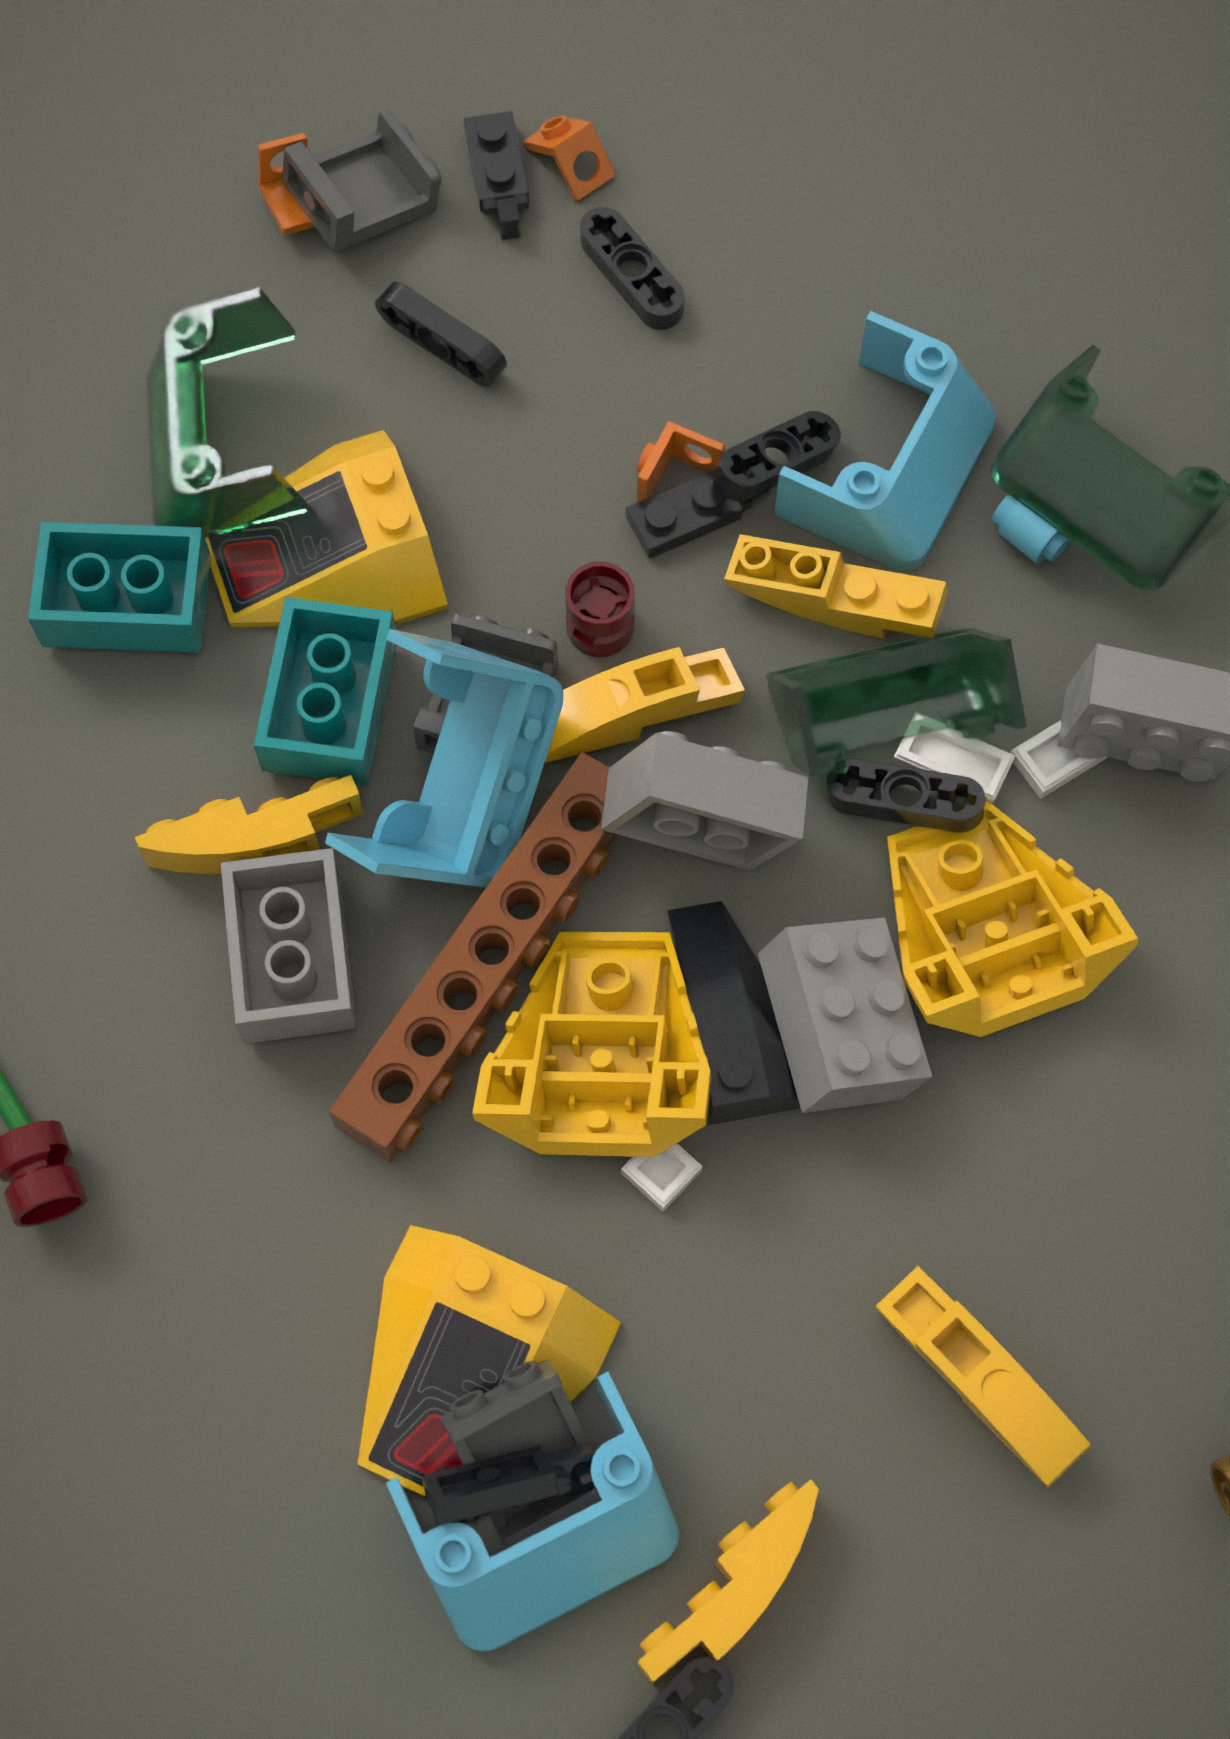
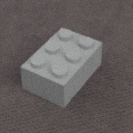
[1058,643,1230,782]
[601,731,808,871]
[220,848,357,1044]
[758,918,933,1113]

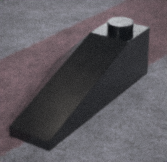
[667,901,801,1125]

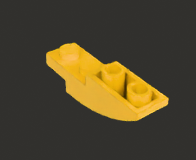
[724,534,948,639]
[545,647,745,763]
[134,775,364,874]
[876,1266,1091,1488]
[637,1479,819,1685]

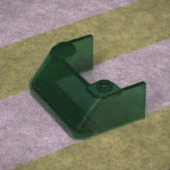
[147,288,308,538]
[990,345,1230,590]
[766,628,1027,777]

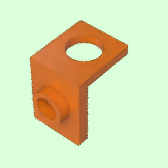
[523,115,615,200]
[258,133,315,235]
[637,421,725,502]

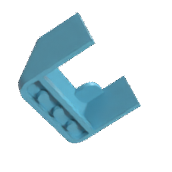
[774,311,996,571]
[325,629,564,887]
[386,1372,679,1652]

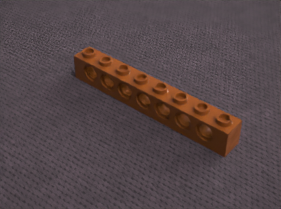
[329,752,617,1162]

